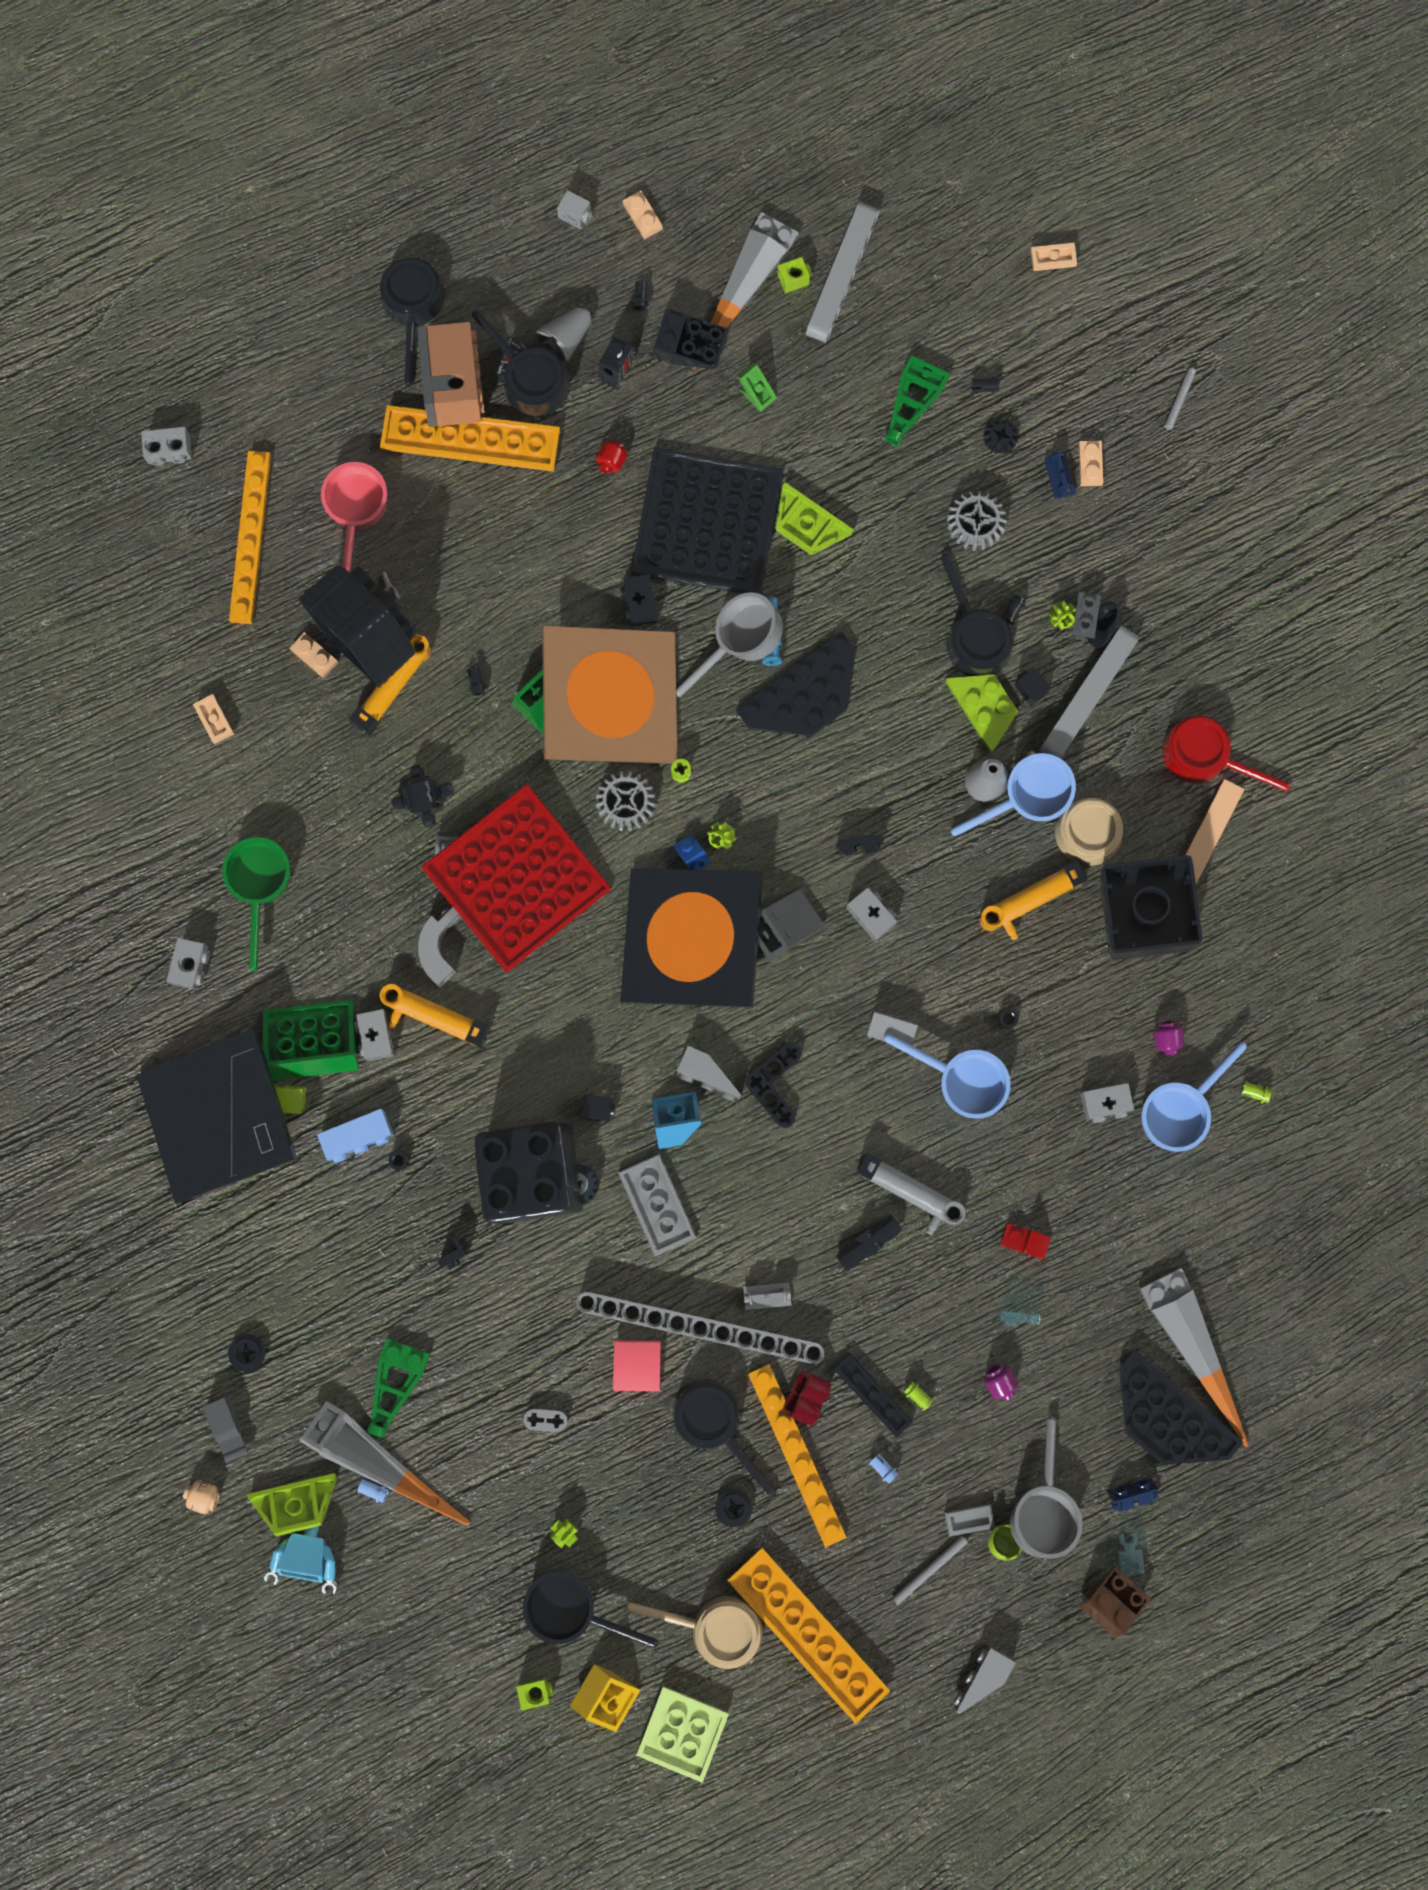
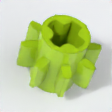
[1048,601,1076,630]
[707,822,736,850]
[549,1518,578,1548]

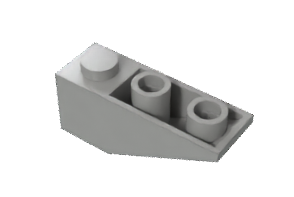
[677,1046,741,1101]
[954,1645,1016,1714]

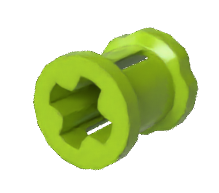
[671,759,691,783]

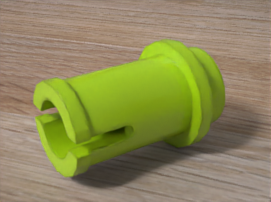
[1241,1081,1272,1104]
[903,1381,933,1411]

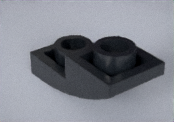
[835,836,884,857]

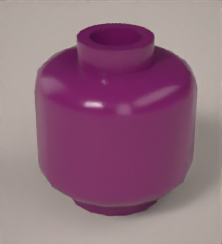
[1153,1021,1185,1055]
[984,1364,1018,1400]

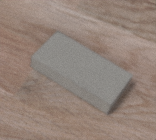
[944,1503,995,1537]

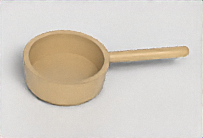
[1027,751,1123,866]
[625,1596,763,1669]

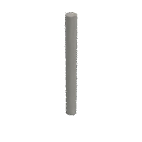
[892,1536,968,1605]

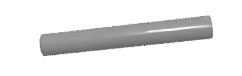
[1164,368,1197,430]

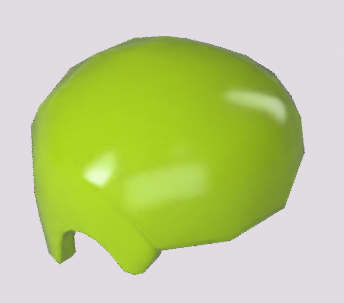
[988,1524,1022,1561]

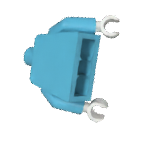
[264,1526,337,1594]

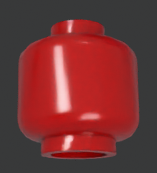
[595,440,628,474]

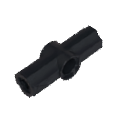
[836,1214,902,1272]

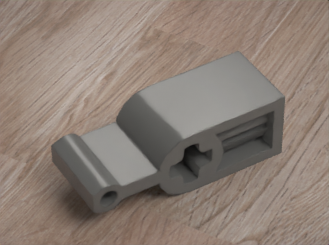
[203,1397,249,1463]

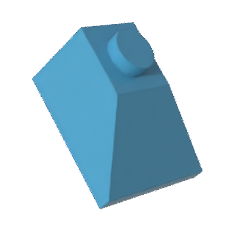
[651,1091,701,1149]

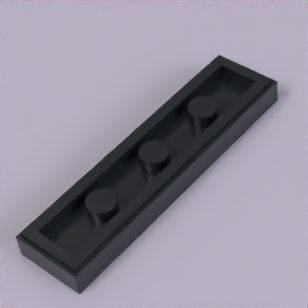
[833,1353,913,1438]

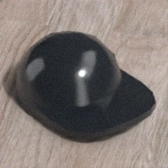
[1087,602,1124,648]

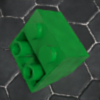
[511,669,544,735]

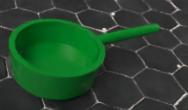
[222,837,291,972]

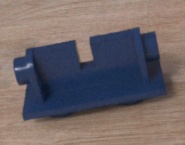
[1044,450,1076,499]
[1107,1478,1159,1512]

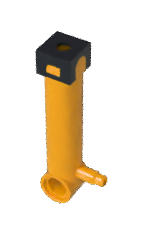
[349,635,431,736]
[979,860,1088,940]
[380,984,491,1049]

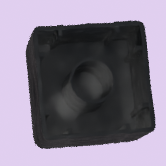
[298,565,418,688]
[1100,855,1202,960]
[474,1121,583,1224]

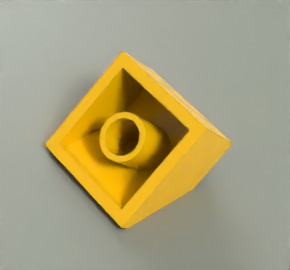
[570,1664,640,1732]

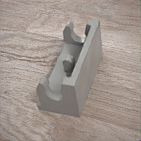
[867,1010,918,1045]

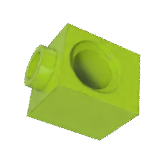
[777,257,812,294]
[516,1676,554,1711]

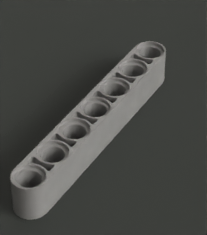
[806,201,880,343]
[1039,625,1140,759]

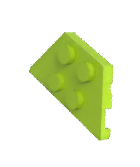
[776,482,854,556]
[945,674,1018,753]
[247,1473,337,1536]

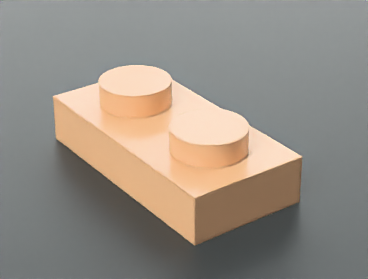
[622,191,663,239]
[1030,243,1077,271]
[1079,441,1103,486]
[290,632,338,679]
[193,694,234,744]

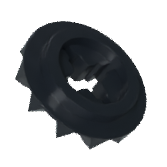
[983,418,1019,453]
[228,1334,266,1372]
[715,1489,752,1527]

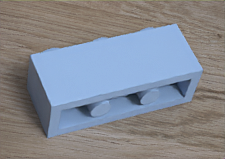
[317,1109,394,1163]

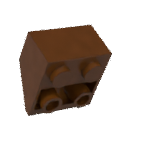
[1079,1566,1151,1638]

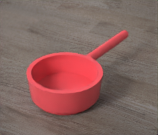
[321,462,388,572]

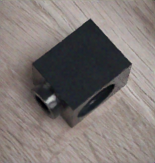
[1014,668,1051,707]
[581,1094,616,1122]

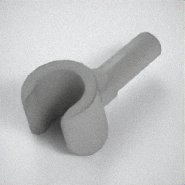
[381,572,400,600]

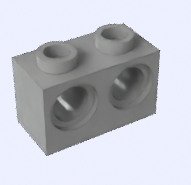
[141,427,192,466]

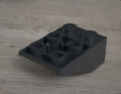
[651,308,728,370]

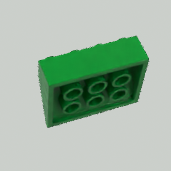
[263,999,359,1081]

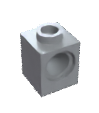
[557,190,592,229]

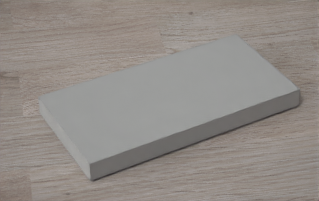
[618,1154,697,1257]

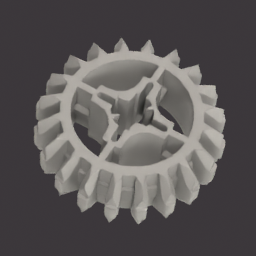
[947,490,1007,551]
[596,771,656,831]

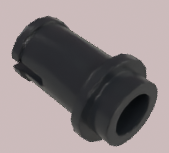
[632,281,649,311]
[972,376,999,394]
[1002,595,1026,625]
[466,666,487,696]

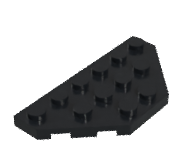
[736,631,855,738]
[1119,1349,1243,1465]

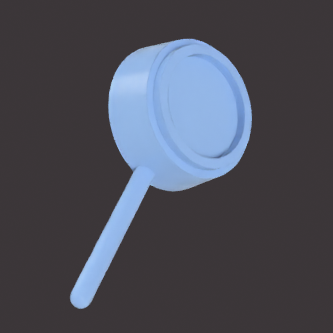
[951,753,1076,836]
[884,1034,1010,1118]
[1141,1042,1247,1152]

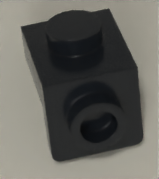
[437,1235,469,1270]

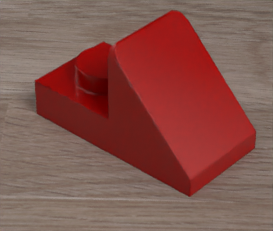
[1000,1223,1051,1260]

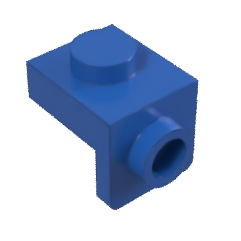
[673,834,710,870]

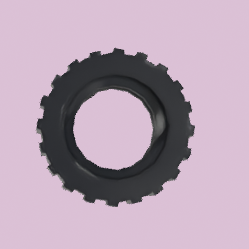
[998,1008,1019,1029]
[388,1150,410,1171]

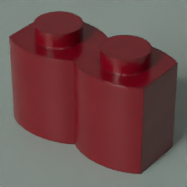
[783,1370,831,1426]

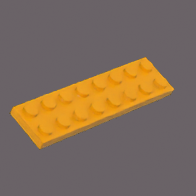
[380,405,560,472]
[727,1547,890,1724]

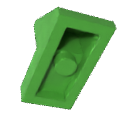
[737,363,777,412]

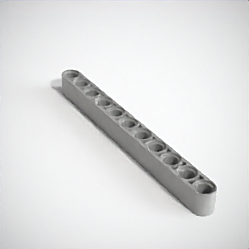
[577,1292,824,1364]

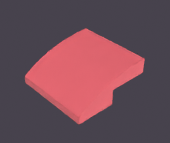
[613,1340,661,1391]

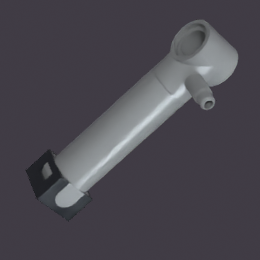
[856,1153,965,1235]

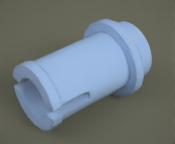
[869,1453,898,1484]
[358,1478,389,1503]

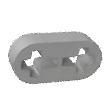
[523,1409,568,1432]

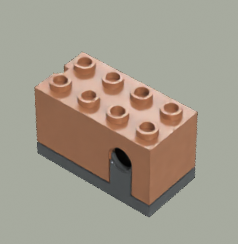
[417,322,485,427]

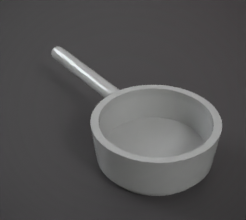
[676,592,783,697]
[1010,1417,1083,1559]

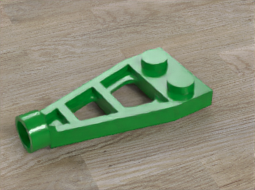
[884,355,950,446]
[367,1338,431,1438]

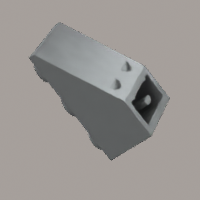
[758,889,825,963]

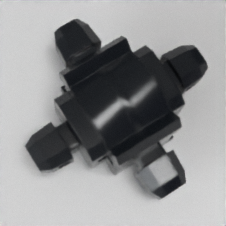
[391,765,455,828]

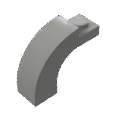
[418,907,461,988]

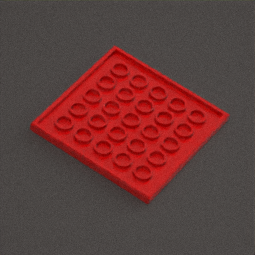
[421,784,612,973]

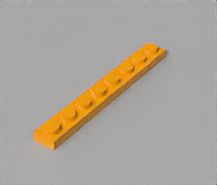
[229,451,271,624]
[748,1364,847,1547]

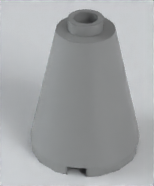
[533,307,592,365]
[965,758,1010,803]

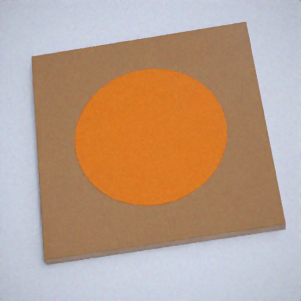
[542,626,677,764]

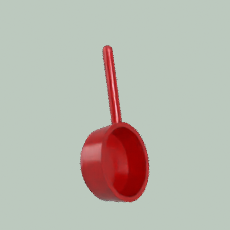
[1162,715,1290,791]

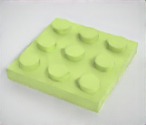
[636,1686,729,1783]

